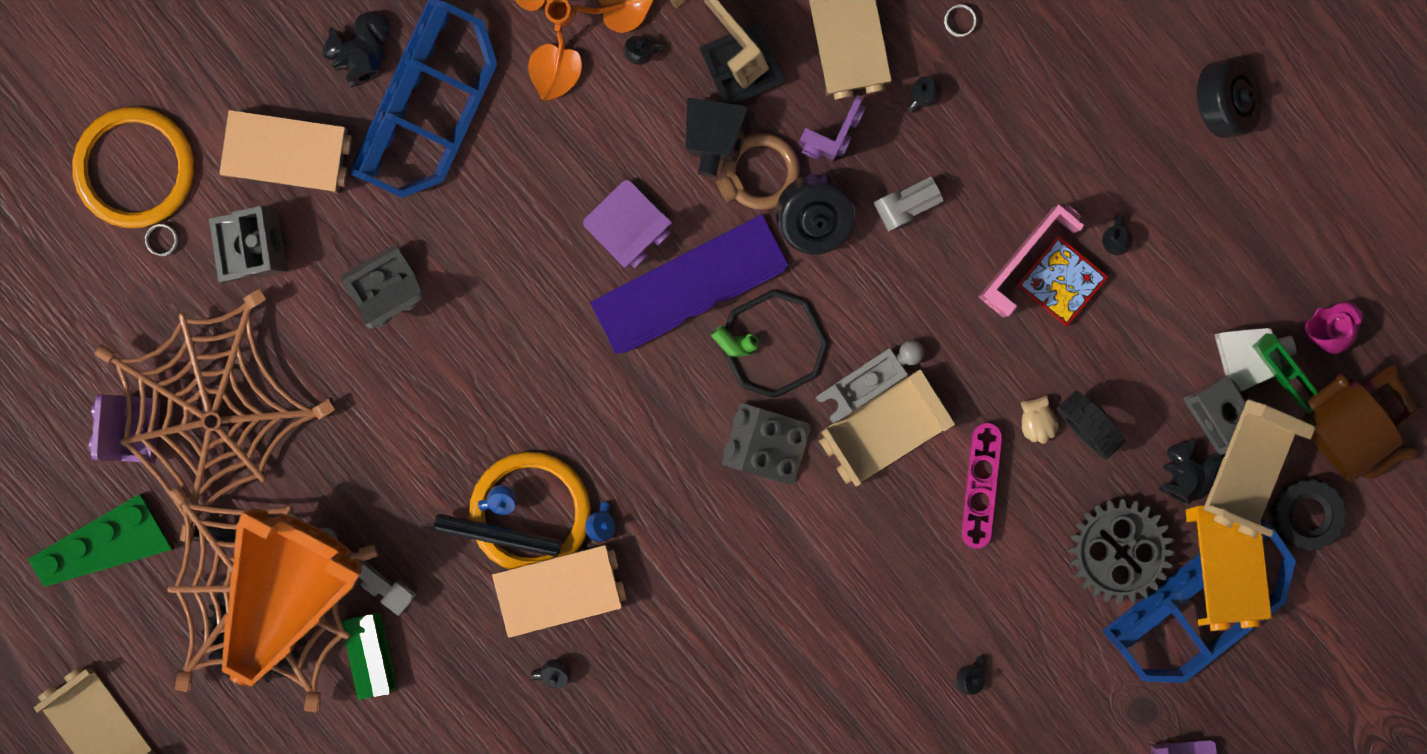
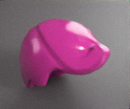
[1305,301,1363,354]

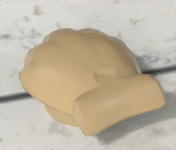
[1020,396,1059,444]

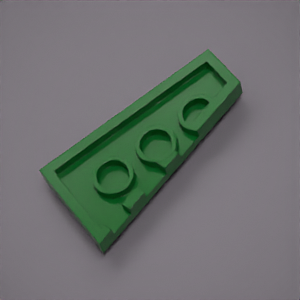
[28,494,173,587]

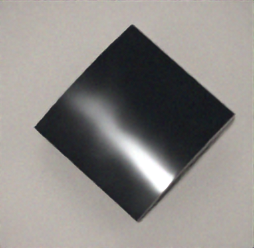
[699,22,785,104]

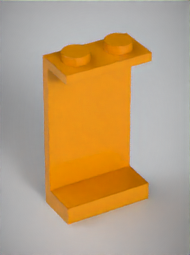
[1185,506,1272,631]

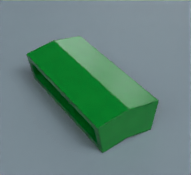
[1252,333,1318,415]
[341,612,398,700]

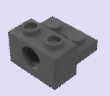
[209,206,288,283]
[1183,375,1246,455]

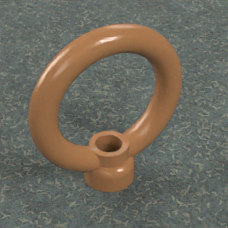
[716,133,800,210]

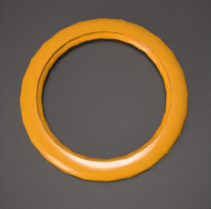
[72,106,194,228]
[469,451,591,570]

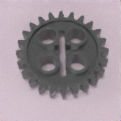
[1067,499,1174,604]

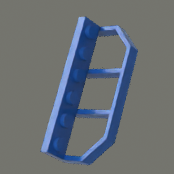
[348,0,497,198]
[1102,518,1296,683]

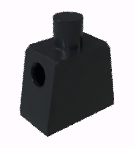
[686,98,753,178]

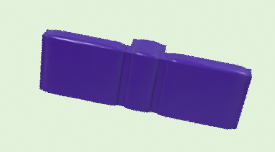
[589,214,789,354]

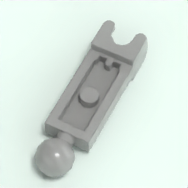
[815,340,925,424]
[320,527,417,616]

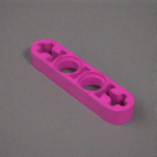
[961,423,1002,549]

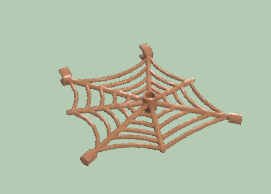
[94,289,335,543]
[167,486,378,713]

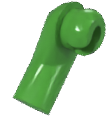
[710,325,760,357]

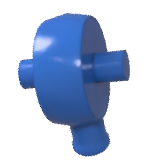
[478,485,518,515]
[585,502,615,542]

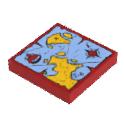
[1016,236,1108,327]

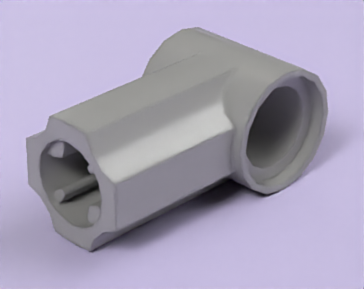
[874,177,943,232]

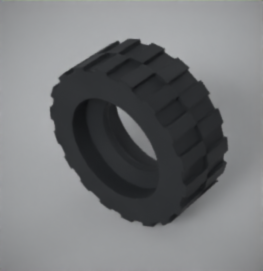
[1057,390,1126,460]
[1271,479,1347,551]

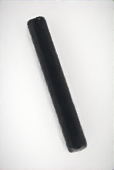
[434,514,561,557]

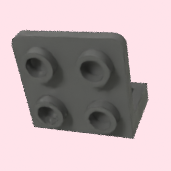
[340,244,424,329]
[722,403,811,485]

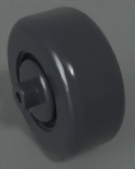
[1196,58,1261,138]
[775,174,856,255]

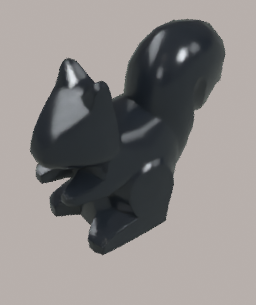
[323,11,390,88]
[1159,438,1225,504]

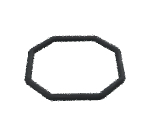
[721,290,828,398]

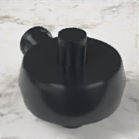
[623,36,664,65]
[907,76,942,113]
[1102,215,1133,256]
[956,656,986,695]
[531,659,571,688]

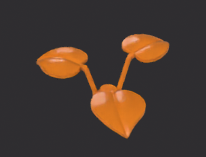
[515,0,654,101]

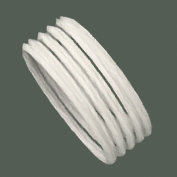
[944,4,977,37]
[145,224,178,256]

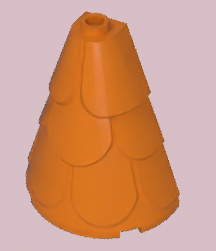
[222,510,362,687]

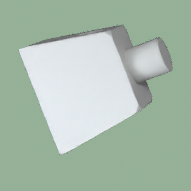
[1214,328,1296,391]

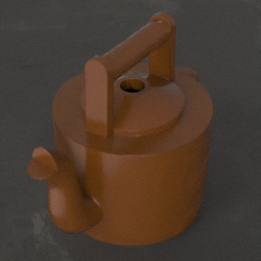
[1300,366,1422,482]

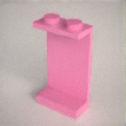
[979,204,1084,317]

